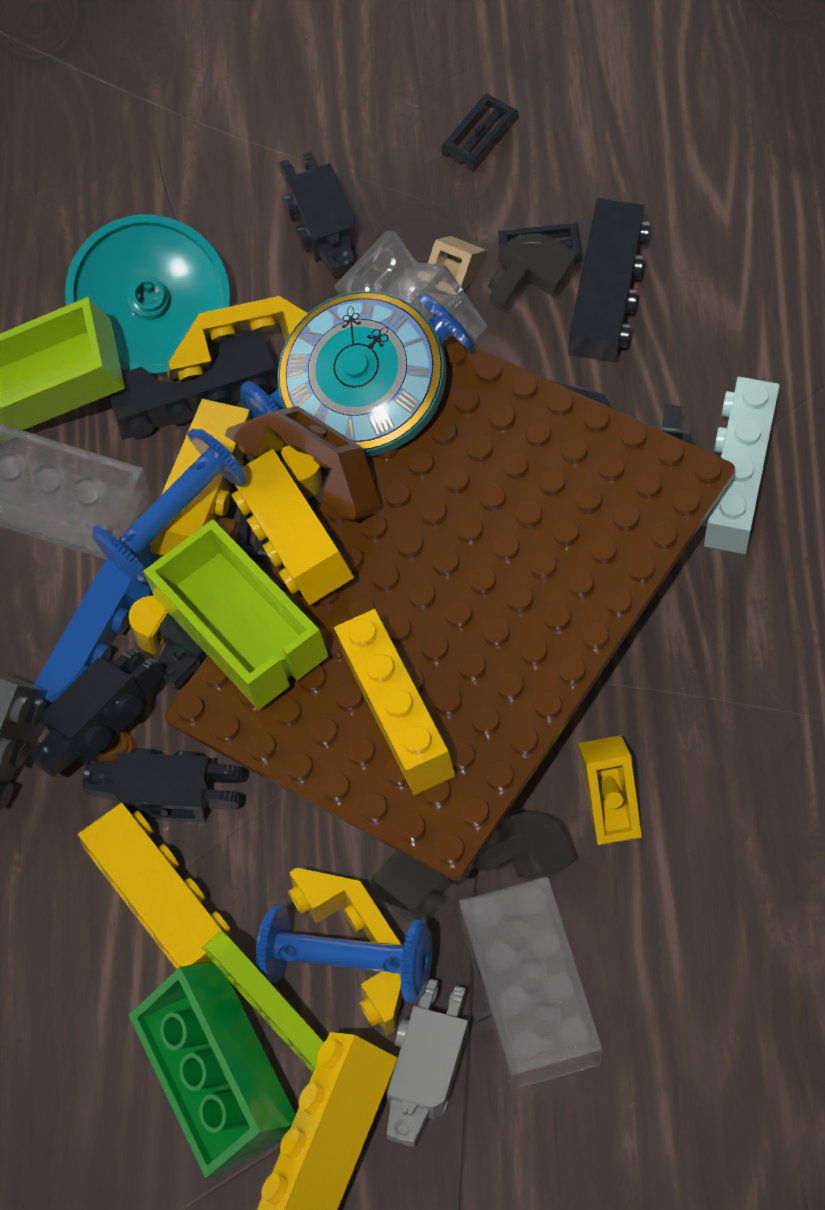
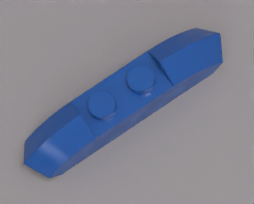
[34,544,154,726]

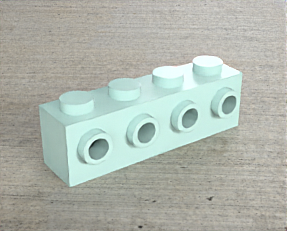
[701,377,779,554]

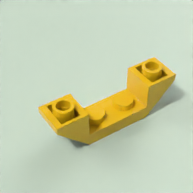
[167,296,308,382]
[288,868,403,1035]

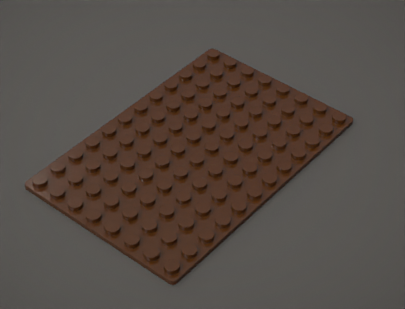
[164,337,735,881]

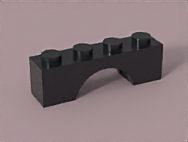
[107,328,278,440]

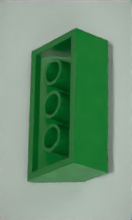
[128,962,296,1179]

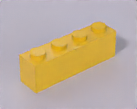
[150,399,250,556]
[231,449,354,605]
[334,609,455,795]
[78,803,232,970]
[257,1032,398,1210]

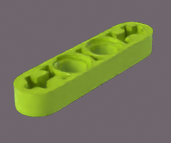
[202,931,324,1073]

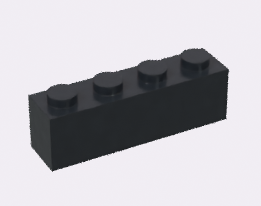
[568,198,651,363]

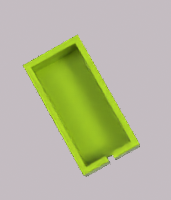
[0,297,125,439]
[143,519,328,710]

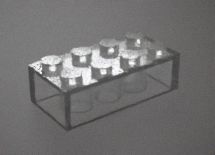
[0,424,150,560]
[459,877,603,1090]

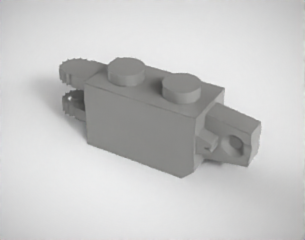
[385,979,468,1147]

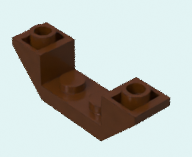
[225,406,381,520]

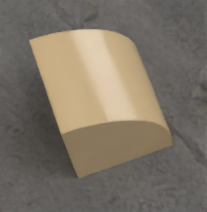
[423,236,487,292]

